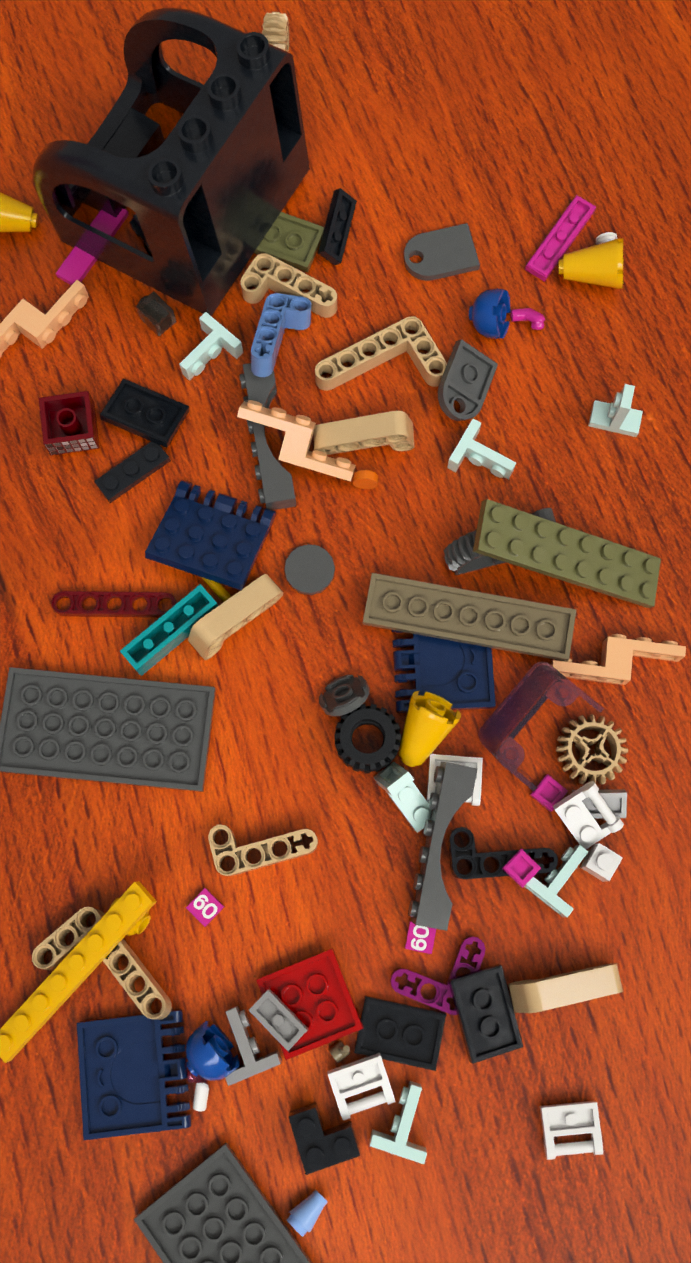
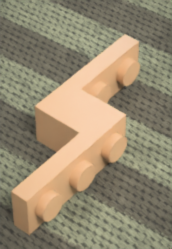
[0,280,89,358]
[237,400,356,482]
[548,634,686,685]

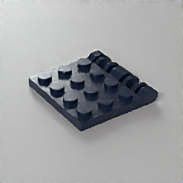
[145,480,276,591]
[392,630,496,713]
[77,1010,192,1140]

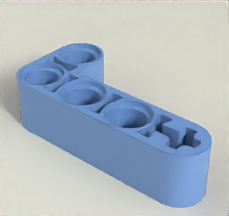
[251,293,311,377]

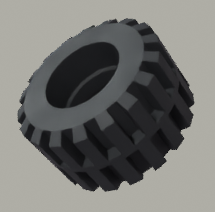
[335,704,401,773]

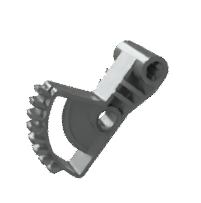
[443,508,556,575]

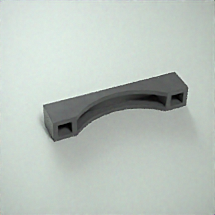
[239,363,296,510]
[408,761,478,931]

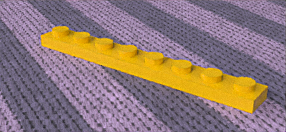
[0,881,157,1063]

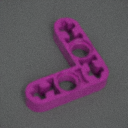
[390,936,485,1015]

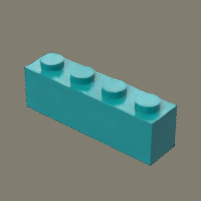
[120,584,218,676]

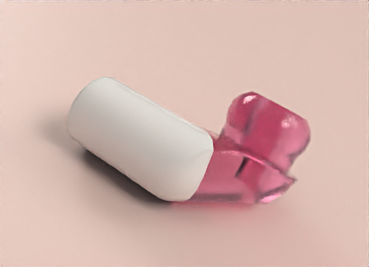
[187,1071,209,1111]

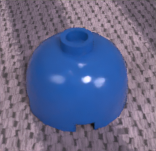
[469,289,511,339]
[186,1021,240,1081]

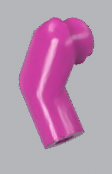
[511,308,545,330]

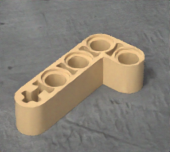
[240,253,337,318]
[313,411,415,455]
[188,574,284,660]
[208,825,318,876]
[508,963,623,1013]

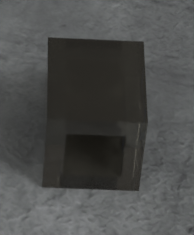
[136,291,177,337]

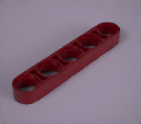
[51,591,177,618]

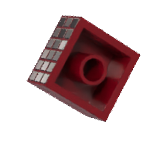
[39,391,100,455]

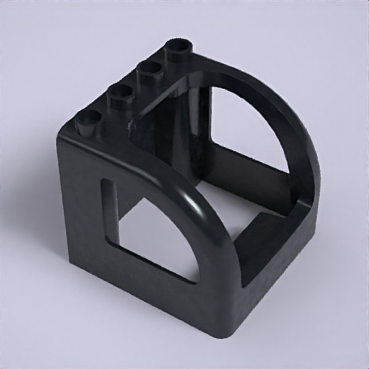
[33,8,310,316]

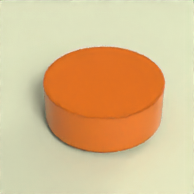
[353,470,378,489]

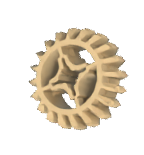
[262,12,289,52]
[556,714,628,785]

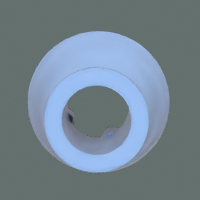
[286,1189,328,1237]

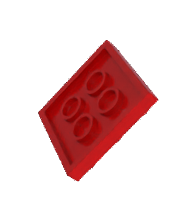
[256,948,364,1060]

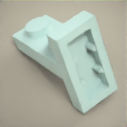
[179,312,243,381]
[588,384,643,437]
[447,419,516,480]
[373,762,432,833]
[524,845,588,918]
[369,1081,427,1164]

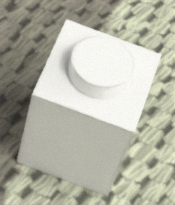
[580,843,623,882]

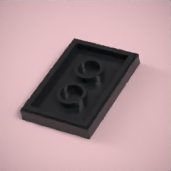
[100,378,189,448]
[448,964,523,1064]
[354,996,446,1071]

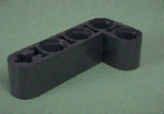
[448,827,558,880]

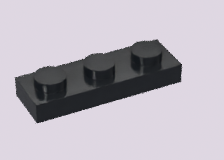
[318,188,357,265]
[94,441,171,503]

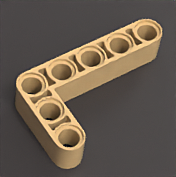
[315,316,447,391]
[32,907,172,1020]

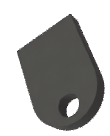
[404,223,480,281]
[438,339,498,421]

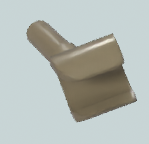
[328,1040,350,1063]

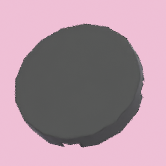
[284,544,335,595]
[319,675,370,716]

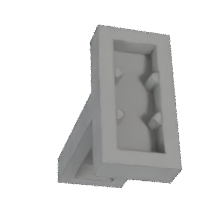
[225,1006,282,1086]

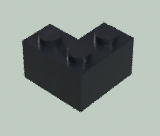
[288,1102,360,1175]

